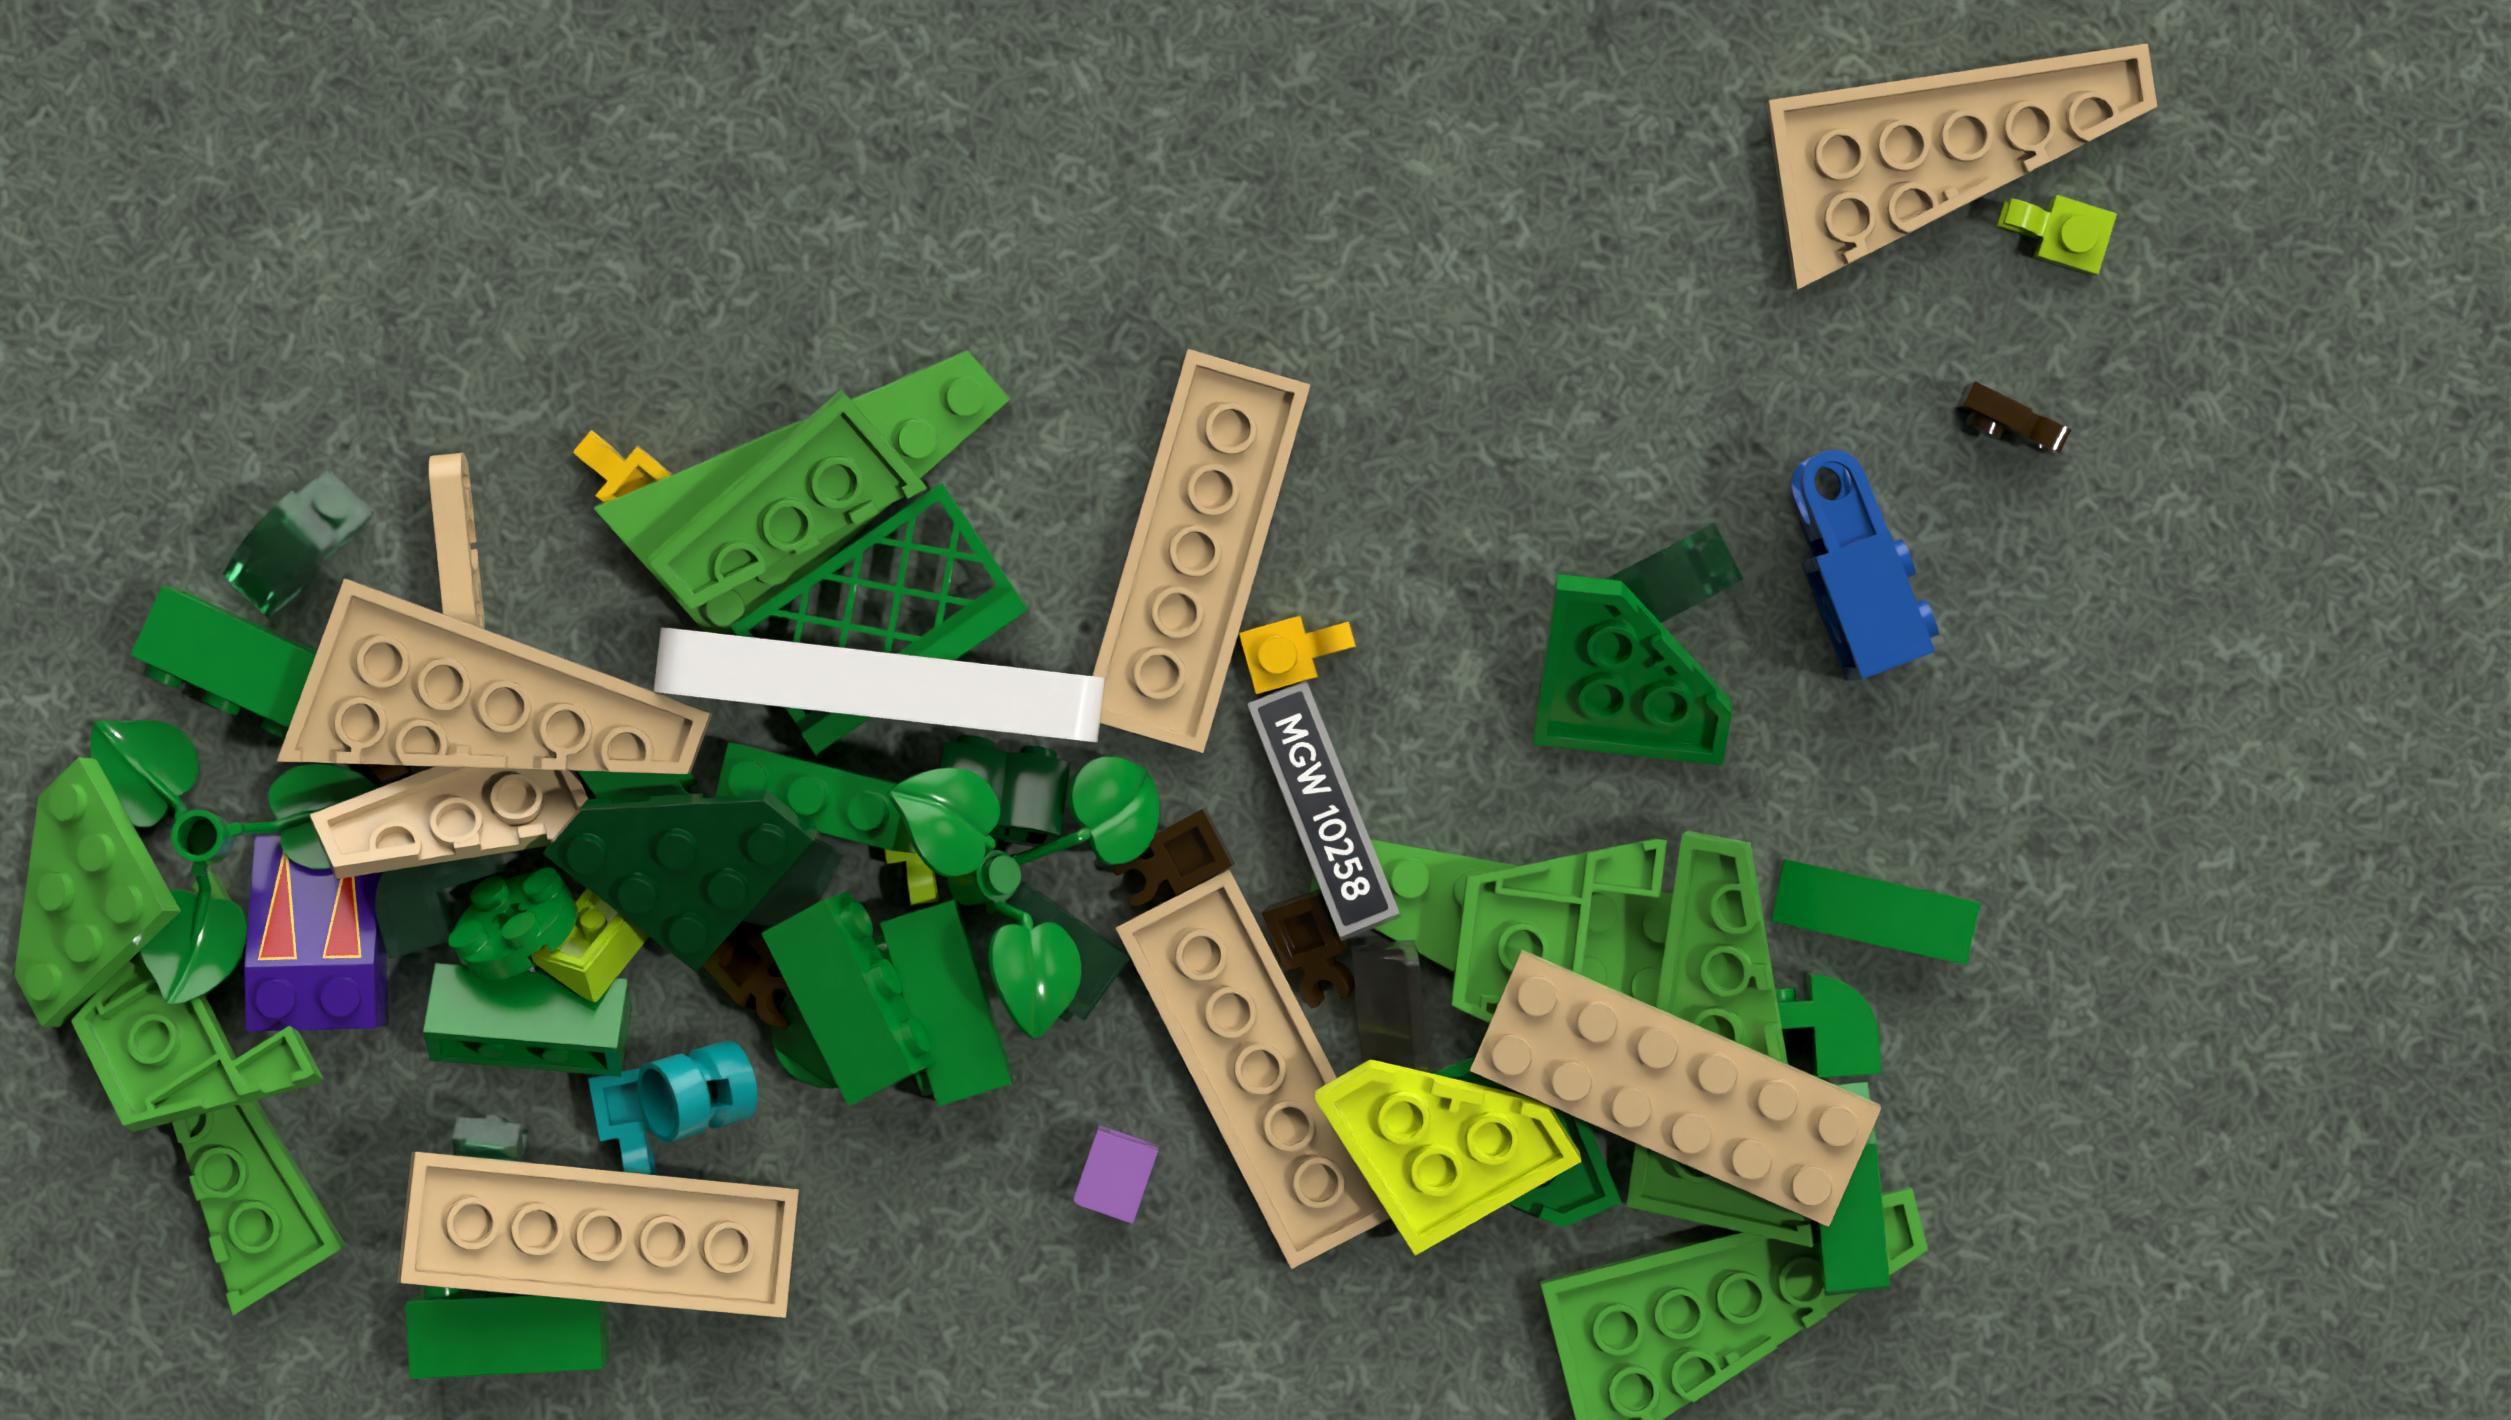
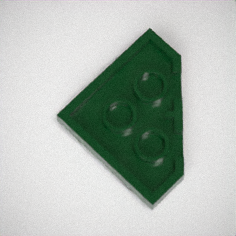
[543,790,818,972]

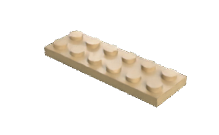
[1093,349,1310,753]
[1116,869,1391,1269]
[1470,950,1881,1227]
[397,1152,799,1318]

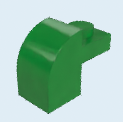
[1775,972,1882,1078]

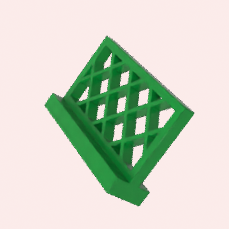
[730,483,1030,755]

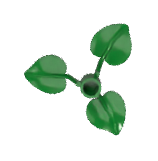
[90,720,378,1004]
[887,756,1160,1039]

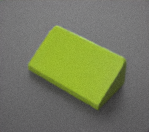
[531,888,649,1002]

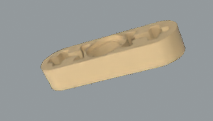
[429,453,485,629]

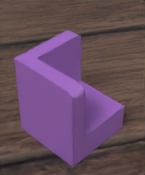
[1074,1125,1159,1224]

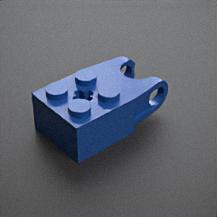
[1789,450,1939,681]

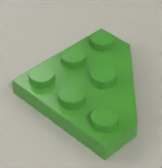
[14,757,181,1027]

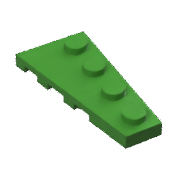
[646,389,928,610]
[172,1100,347,1315]

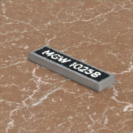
[1247,681,1401,941]

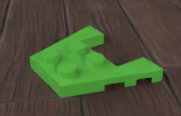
[1450,838,1667,1023]
[71,870,324,1132]

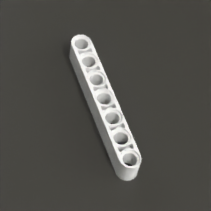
[653,627,1105,742]

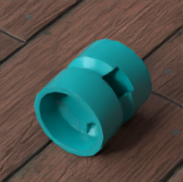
[637,1040,758,1143]

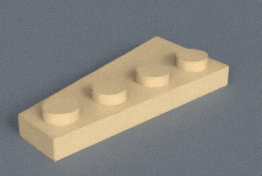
[310,766,589,879]

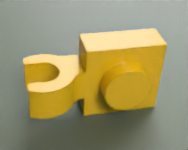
[573,430,672,502]
[1239,616,1356,694]

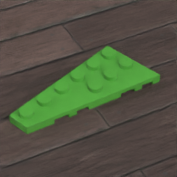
[594,350,1010,636]
[1626,830,1818,1247]
[1310,839,1673,1007]
[1539,1186,1928,1420]

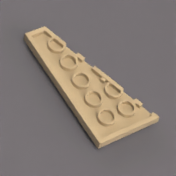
[1766,44,2157,292]
[277,579,713,774]

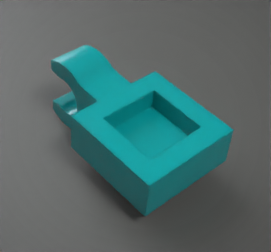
[588,1068,657,1175]

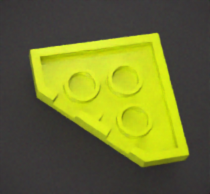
[1315,1059,1582,1256]

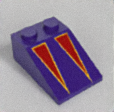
[244,836,389,1032]

